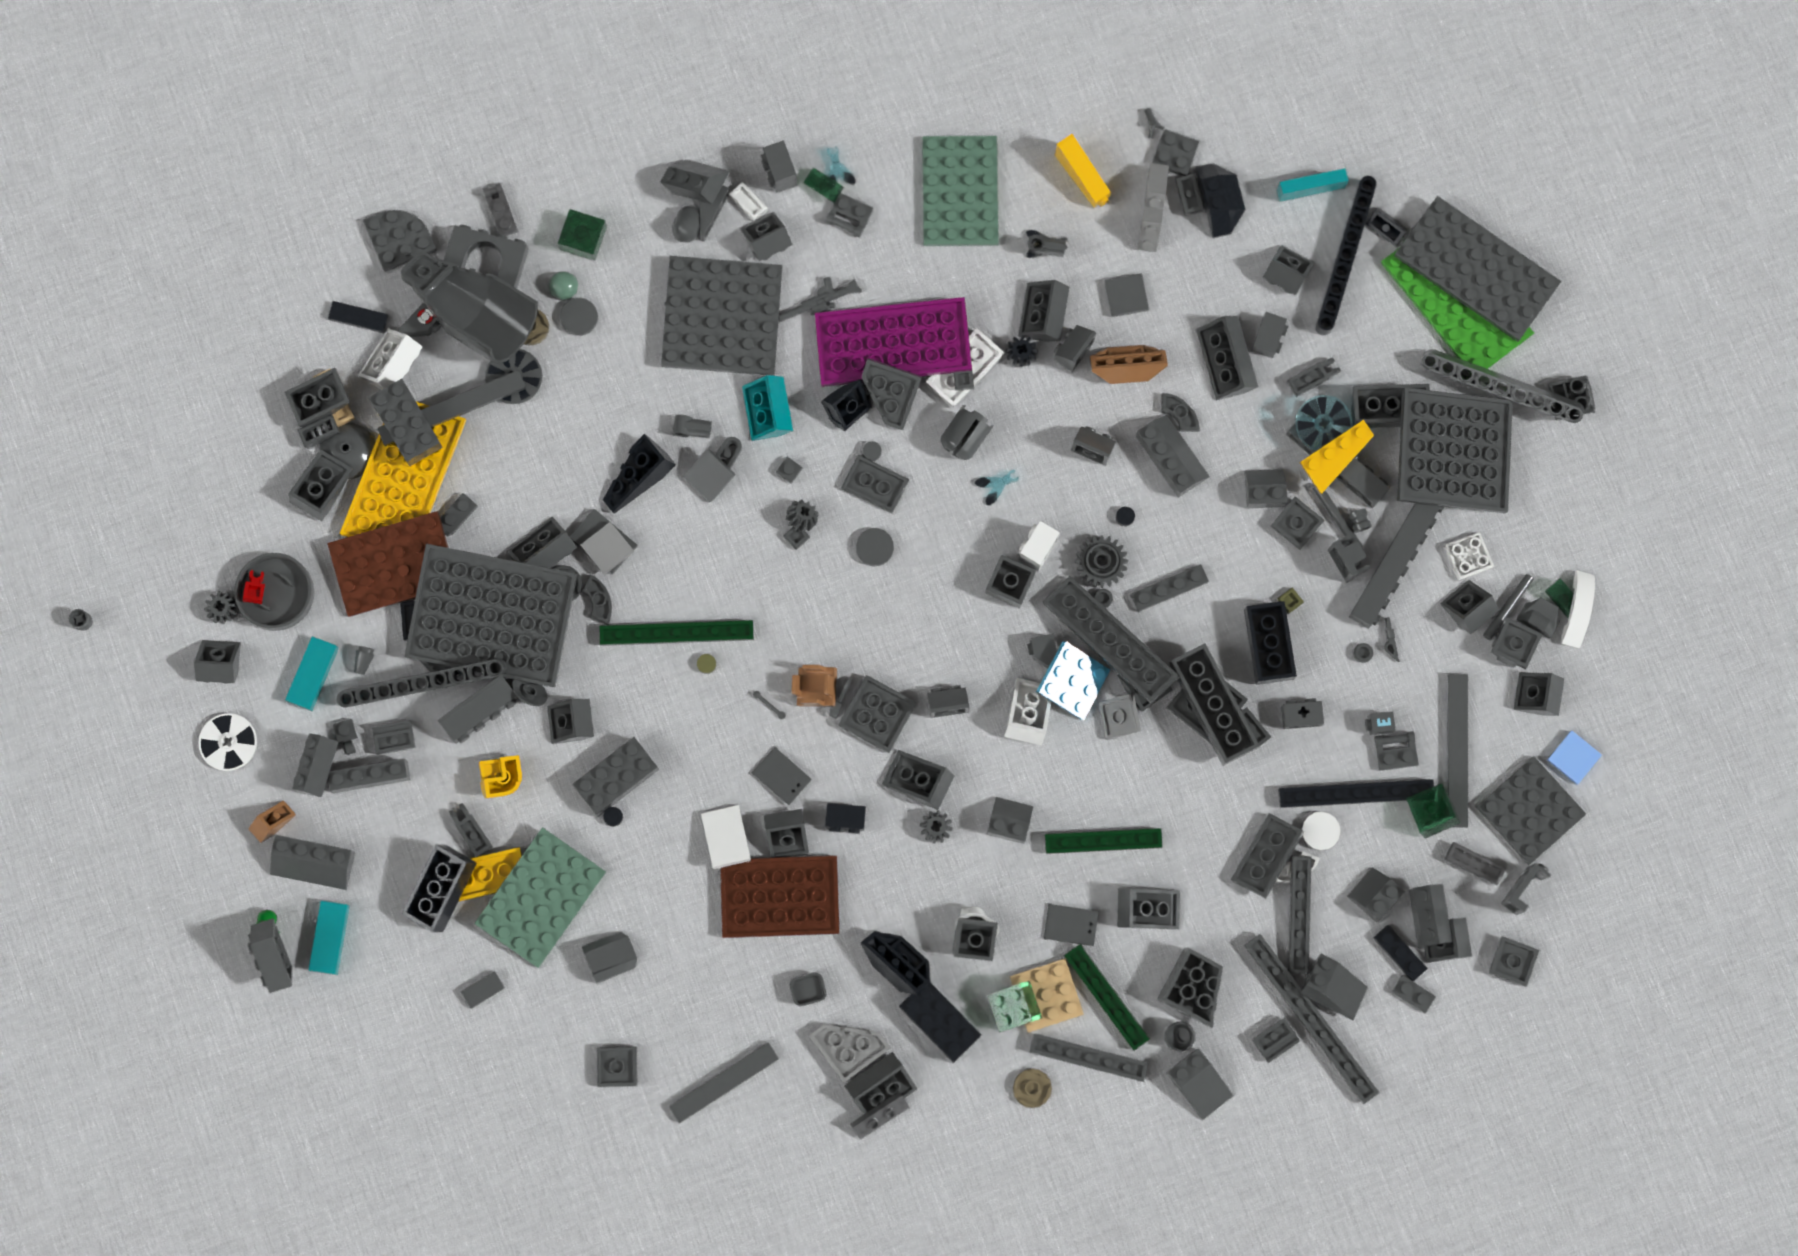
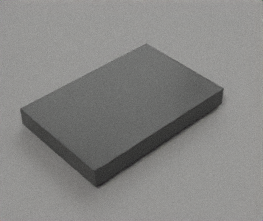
[841,455,909,514]
[569,509,638,574]

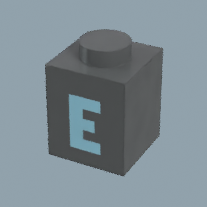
[1365,712,1396,735]

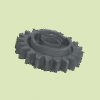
[1075,535,1129,588]

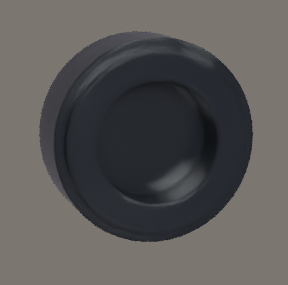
[1116,507,1135,527]
[603,807,623,827]

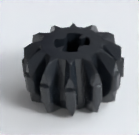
[1006,335,1038,368]

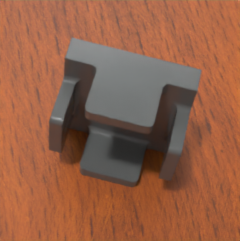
[1328,535,1370,583]
[1490,618,1543,669]

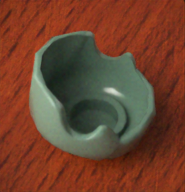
[548,271,578,300]

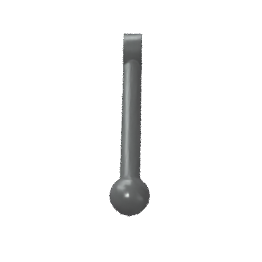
[753,691,786,719]

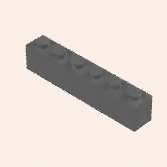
[1286,414,1390,509]

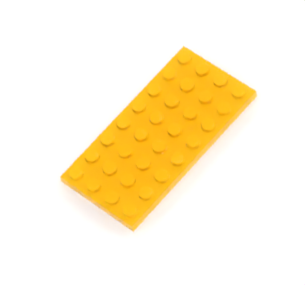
[339,401,467,537]

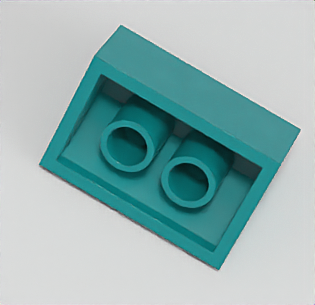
[742,375,793,441]

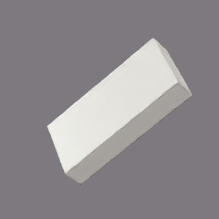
[728,182,768,221]

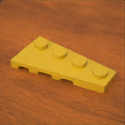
[1299,420,1374,494]

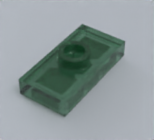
[803,167,844,203]
[1545,578,1574,618]

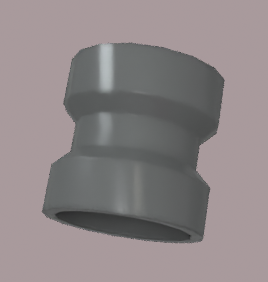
[1348,508,1372,533]
[69,609,93,631]

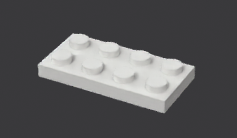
[925,328,1005,408]

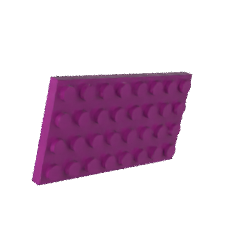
[815,297,972,387]

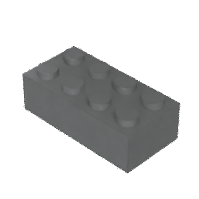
[368,378,443,466]
[573,737,659,817]

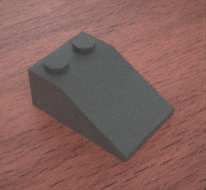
[285,368,350,427]
[288,449,353,522]
[882,750,954,810]
[1117,888,1180,930]
[1300,953,1368,1021]
[1166,1048,1234,1120]

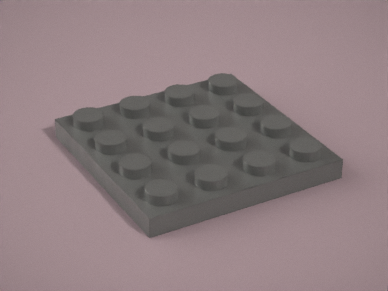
[1476,756,1586,865]

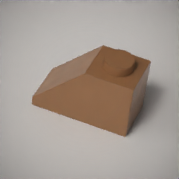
[248,800,296,843]

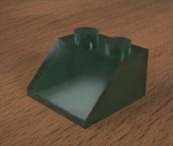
[1406,783,1461,839]

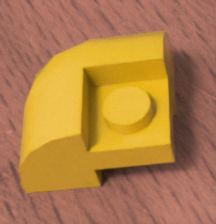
[478,755,522,799]

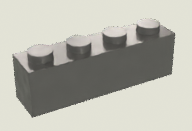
[328,759,410,793]

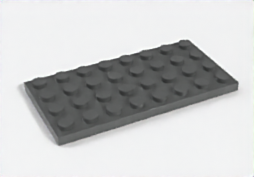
[1394,196,1562,342]

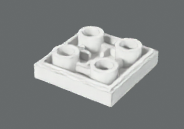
[1444,532,1494,581]

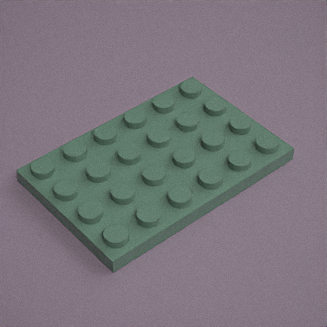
[922,136,999,246]
[474,827,606,968]

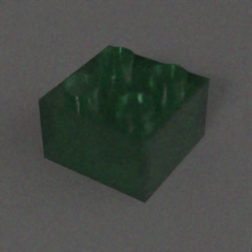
[557,209,607,261]
[987,981,1042,1033]

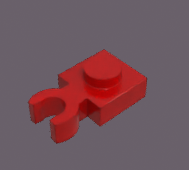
[243,570,265,604]

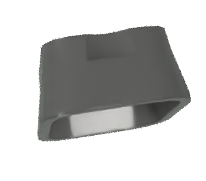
[790,973,827,1006]

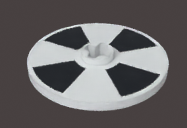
[199,713,257,771]

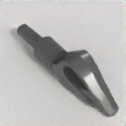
[1384,617,1400,662]

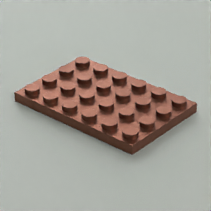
[327,511,449,617]
[721,856,840,938]

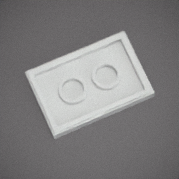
[701,805,751,869]

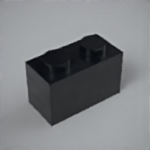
[825,803,866,834]

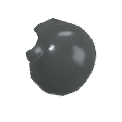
[1165,1021,1196,1052]

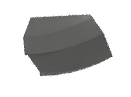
[582,932,637,984]

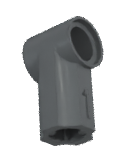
[1028,235,1066,257]
[673,415,712,438]

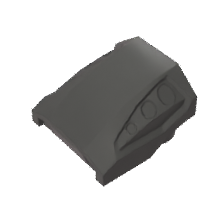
[1548,375,1595,421]

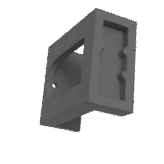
[1501,863,1551,915]

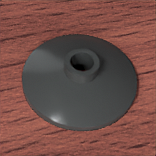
[512,679,548,706]

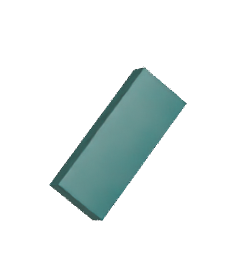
[1277,168,1349,202]
[285,636,339,711]
[308,901,350,975]

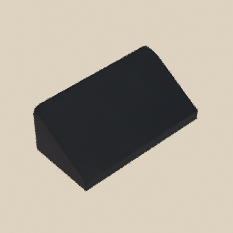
[1366,208,1408,246]

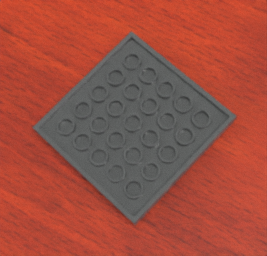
[661,256,782,376]
[1397,387,1513,513]

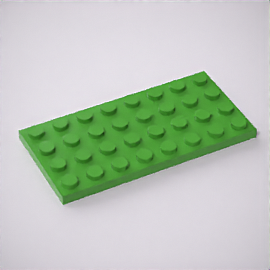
[1381,248,1534,375]

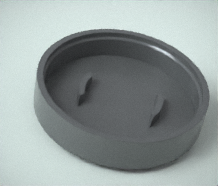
[234,553,314,631]

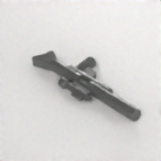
[779,277,862,322]

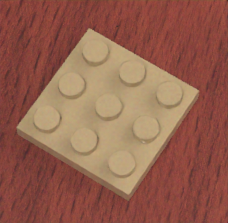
[1010,959,1084,1033]

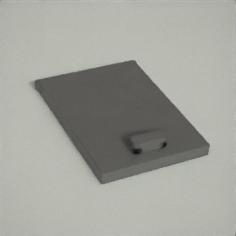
[752,747,812,805]
[1044,903,1099,946]

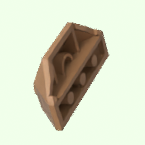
[1090,345,1168,384]

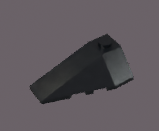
[603,434,676,513]

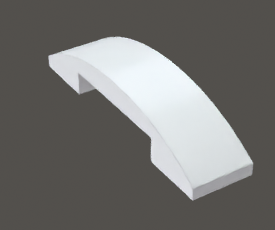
[1560,570,1595,649]

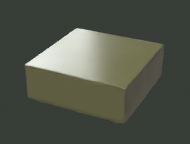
[1277,587,1304,615]

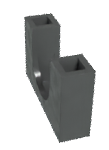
[444,224,529,289]

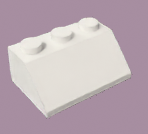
[358,329,423,390]

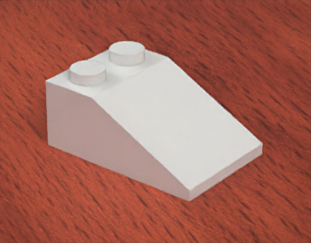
[1004,678,1051,746]

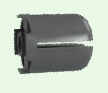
[940,405,993,460]

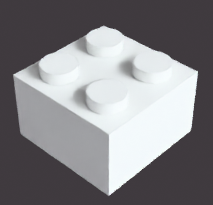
[1018,521,1060,572]

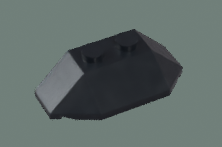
[1195,163,1246,238]
[861,931,930,995]

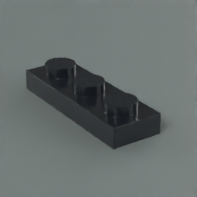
[1373,925,1428,982]

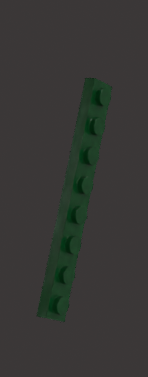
[599,620,754,646]

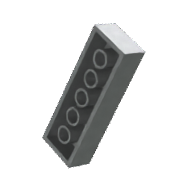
[1169,643,1260,766]

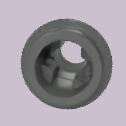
[354,645,374,675]

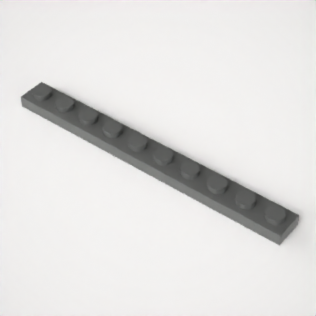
[1244,934,1380,1104]

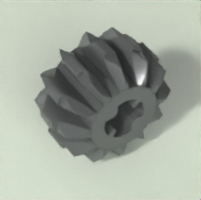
[786,499,819,533]
[204,591,238,624]
[920,810,953,844]

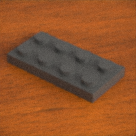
[1231,813,1304,899]

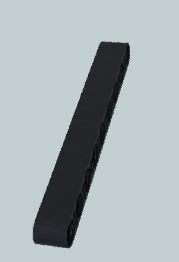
[1315,176,1377,335]

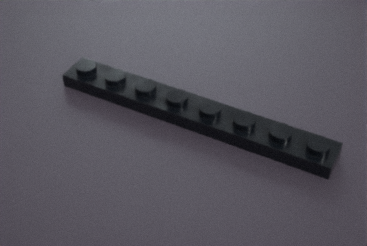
[1278,779,1435,808]

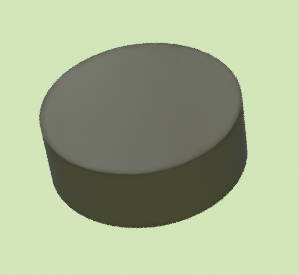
[697,654,716,674]

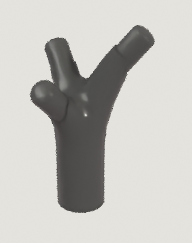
[1144,108,1164,138]

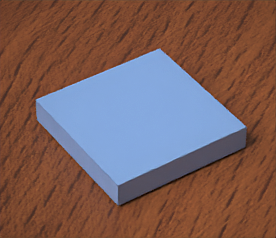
[1547,730,1602,785]

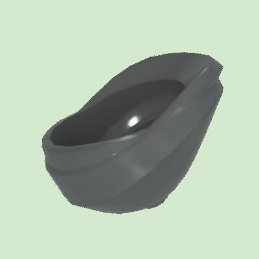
[672,206,700,243]

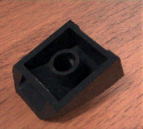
[821,379,872,431]

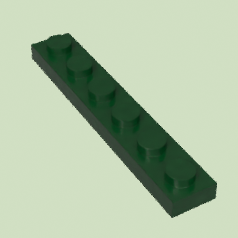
[1045,828,1163,854]
[1064,943,1150,1051]

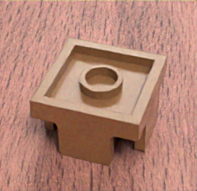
[791,665,837,707]

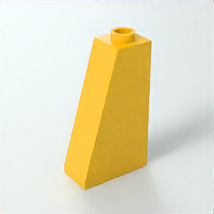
[1055,134,1111,208]

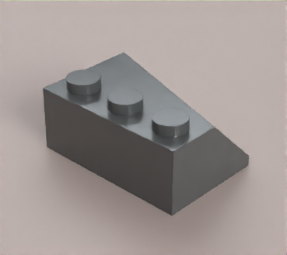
[1157,948,1223,1028]

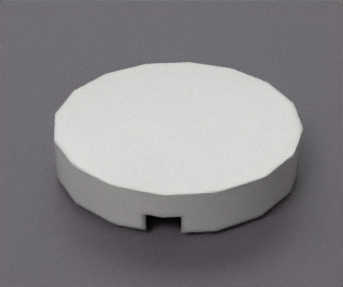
[1301,812,1341,851]

